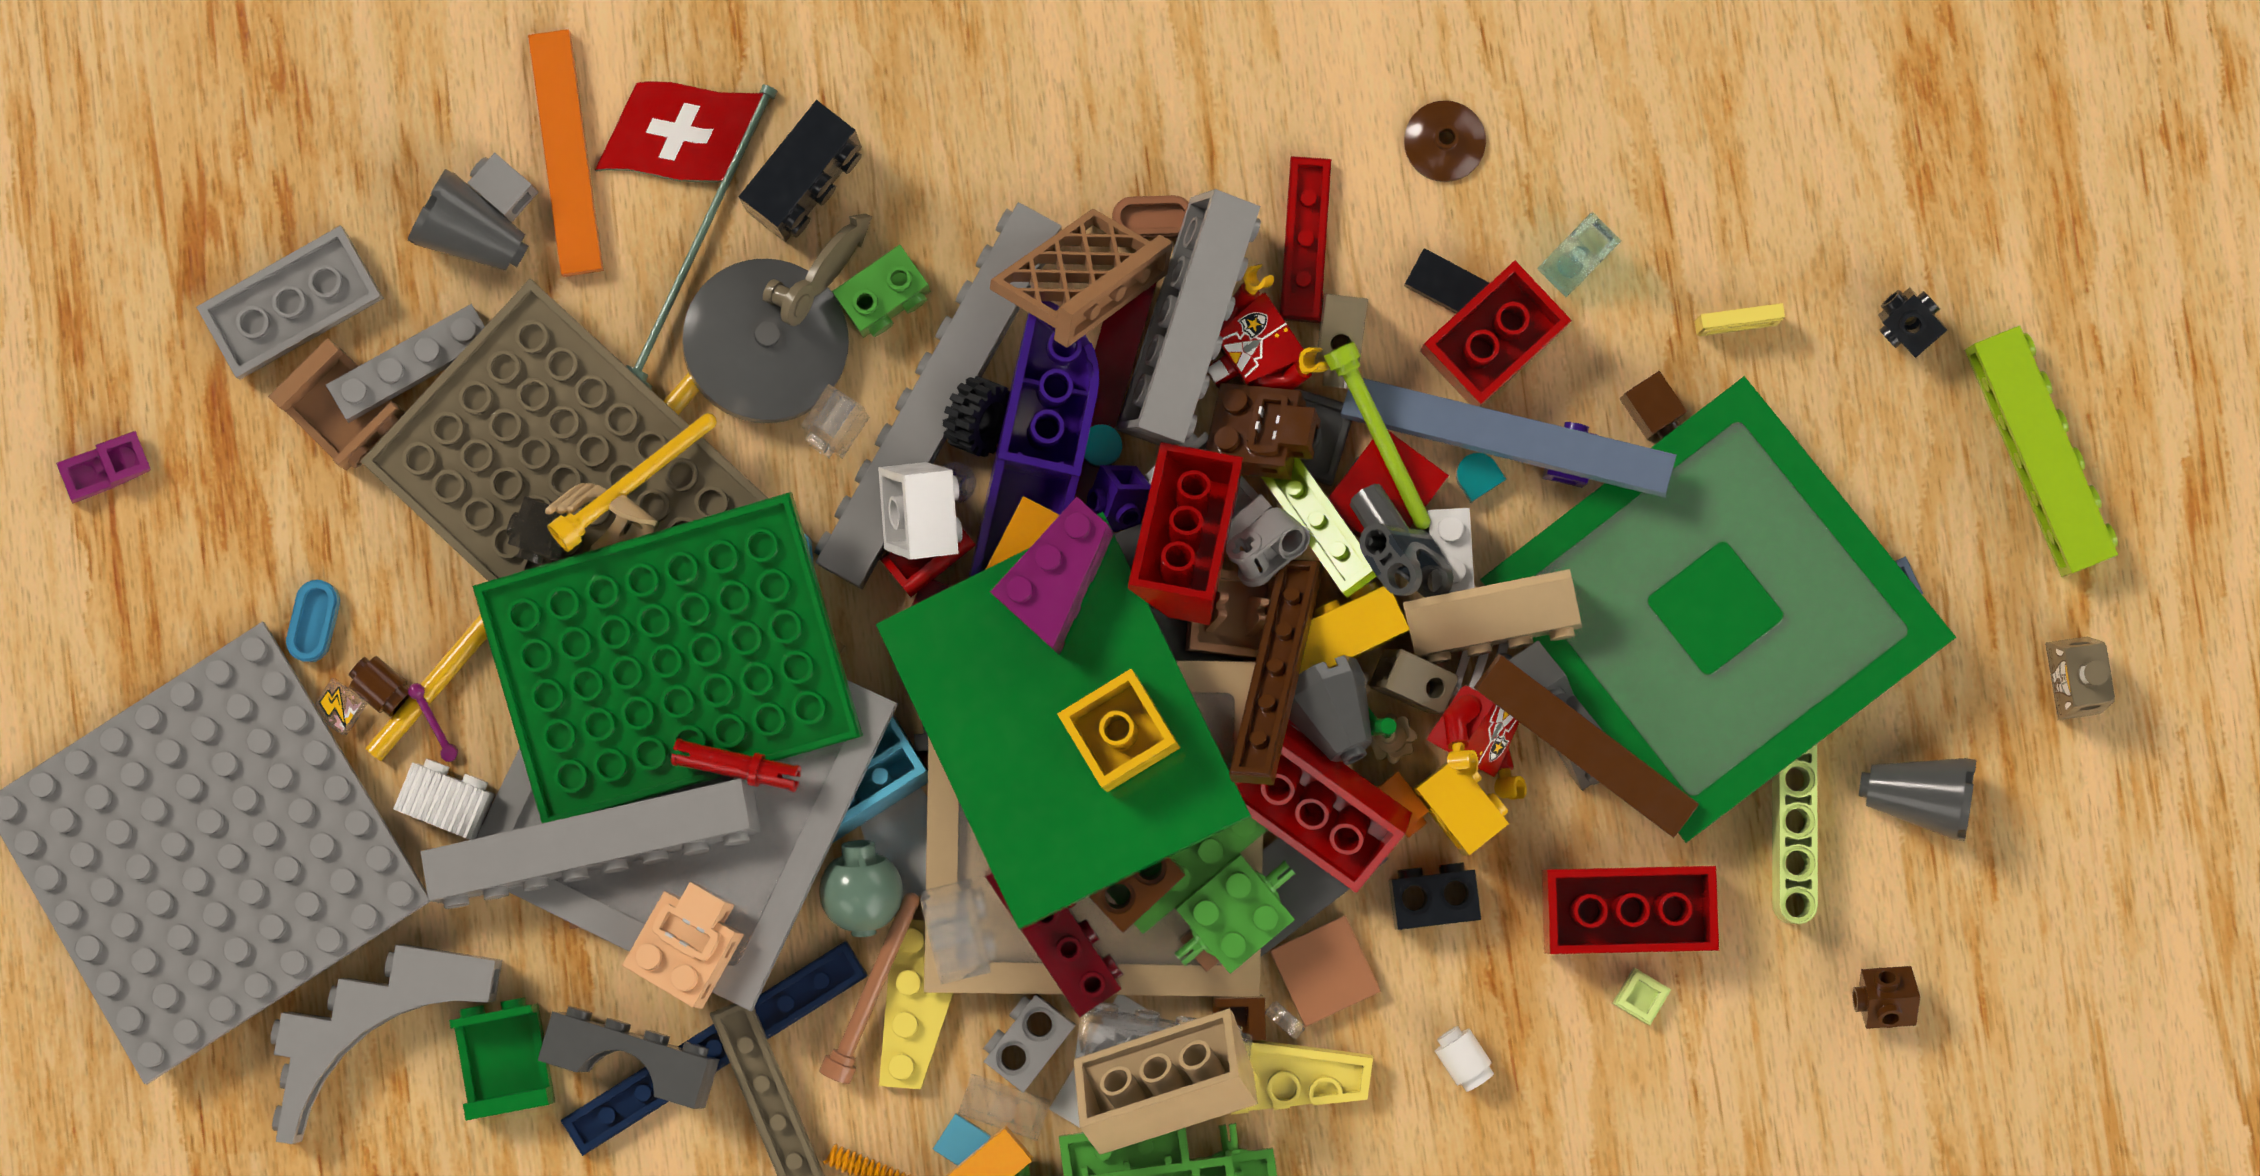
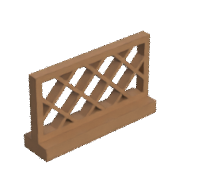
[990,209,1173,347]

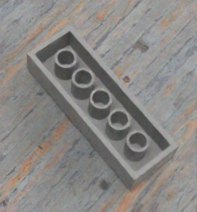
[1115,189,1261,446]

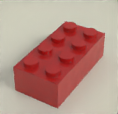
[1541,866,1719,954]

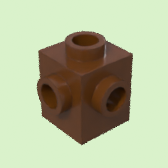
[1852,966,1920,1029]

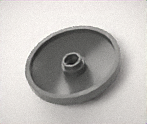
[682,259,849,423]

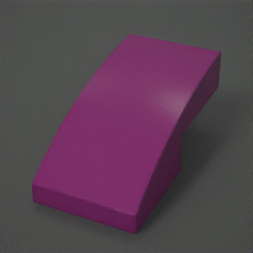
[56,431,151,504]

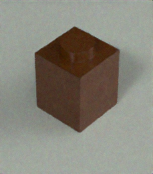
[1619,371,1687,439]

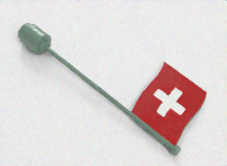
[595,81,778,389]

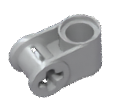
[1226,507,1310,587]

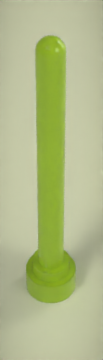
[1324,341,1431,530]

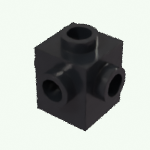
[1878,287,1947,358]

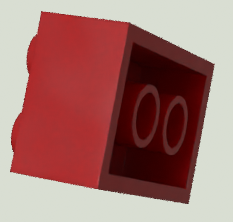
[1420,260,1572,407]

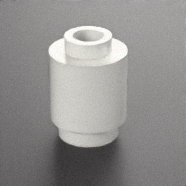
[1435,1026,1494,1092]

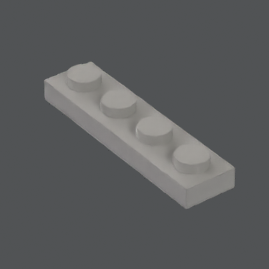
[326,304,485,423]

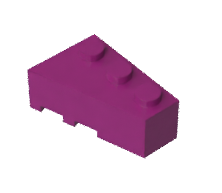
[990,497,1114,655]

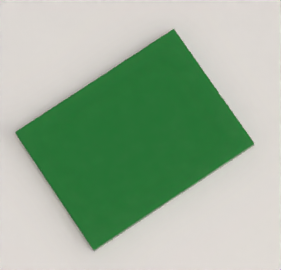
[472,492,863,824]
[876,512,1252,930]

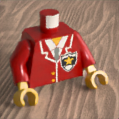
[1207,264,1329,390]
[1426,685,1527,800]

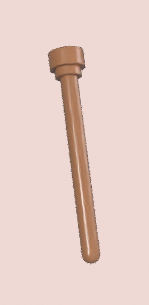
[819,892,919,1084]

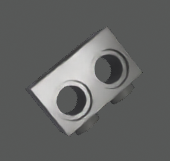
[983,994,1076,1093]

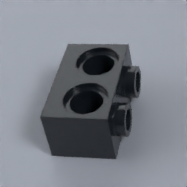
[1389,862,1481,930]

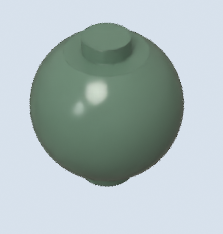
[819,840,903,937]

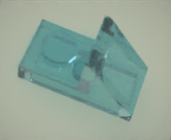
[1537,212,1621,297]

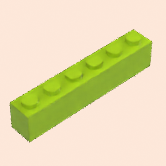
[1965,325,2118,577]

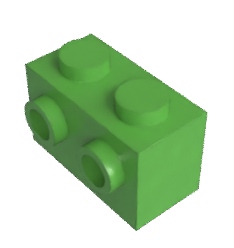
[832,245,931,338]

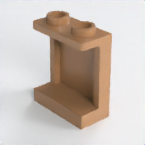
[268,338,405,471]

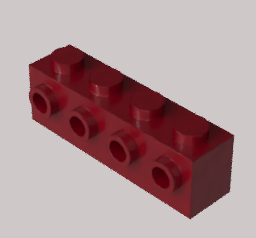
[985,869,1123,1018]

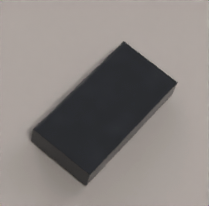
[1404,248,1489,314]

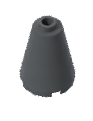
[408,169,529,271]
[1859,758,1977,841]

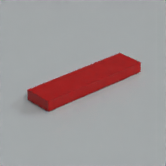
[1280,156,1332,323]

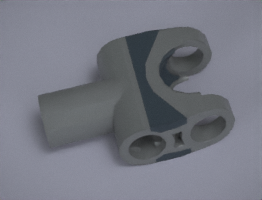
[1350,484,1453,598]

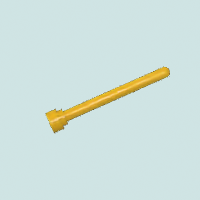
[547,413,717,552]

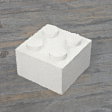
[878,462,962,559]

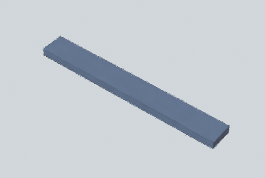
[1341,378,1676,498]

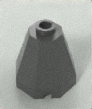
[1289,655,1372,765]

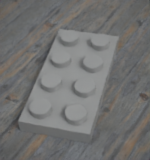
[196,225,384,380]

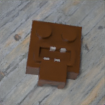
[1205,383,1321,480]

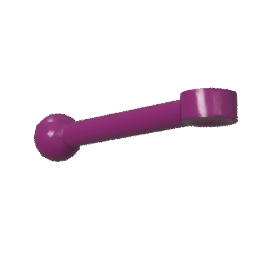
[408,683,458,762]

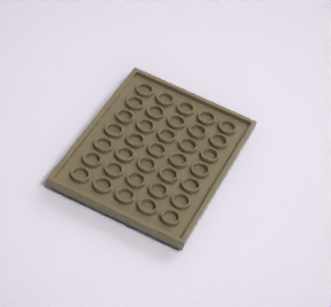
[361,279,768,581]

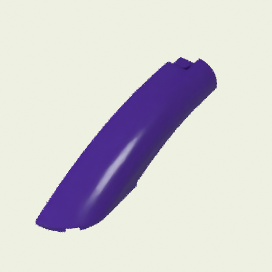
[968,301,1099,578]

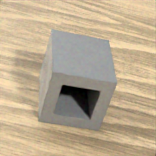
[467,152,539,222]

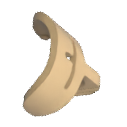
[545,483,659,551]

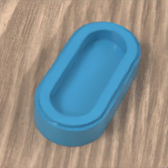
[286,580,340,662]

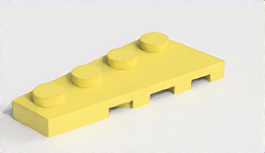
[879,918,953,1089]
[1231,1038,1373,1115]

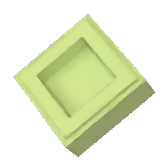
[1612,968,1671,1026]

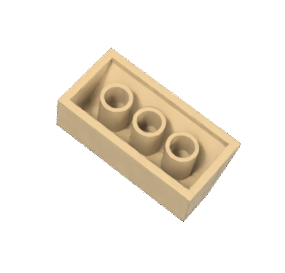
[1403,569,1582,664]
[1073,1008,1258,1155]

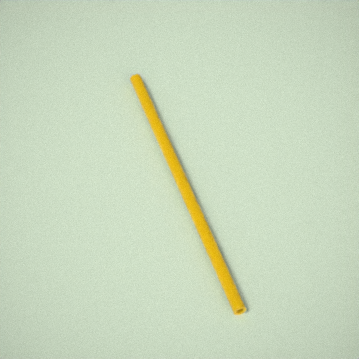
[365,372,699,761]

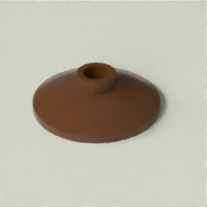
[1404,100,1486,182]

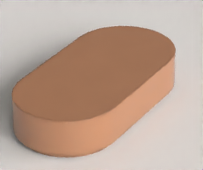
[1112,195,1189,239]

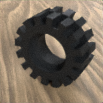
[943,376,1010,457]

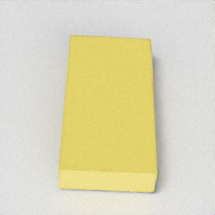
[1694,303,1785,336]

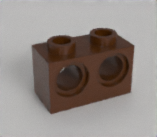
[1089,856,1185,933]

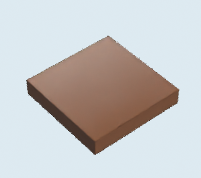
[1269,915,1381,1027]

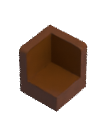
[1212,995,1266,1041]

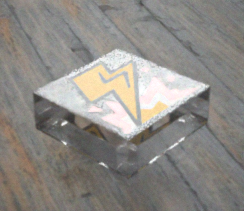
[314,678,368,736]

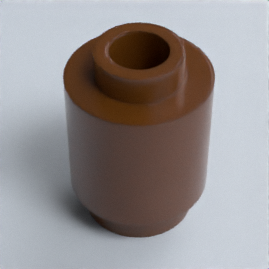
[348,656,409,717]

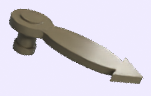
[763,213,872,326]

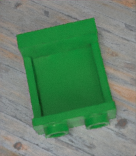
[449,997,555,1121]

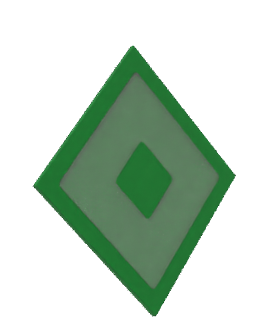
[1480,376,1956,843]

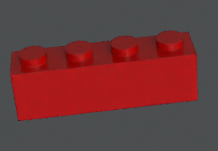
[1128,442,1243,625]
[1235,723,1412,893]

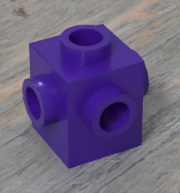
[1086,465,1151,532]

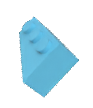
[832,714,928,843]

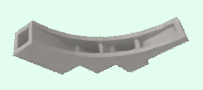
[271,944,502,1144]

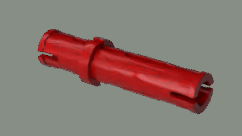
[671,738,801,792]

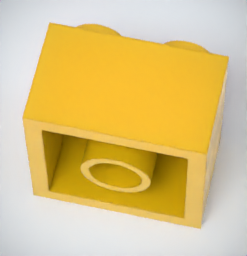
[1057,669,1181,793]
[1412,762,1509,856]

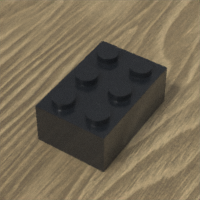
[738,100,862,243]

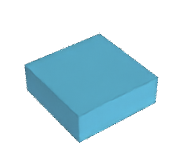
[933,1113,991,1166]

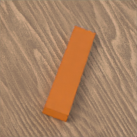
[528,29,604,277]

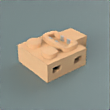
[622,882,744,1009]

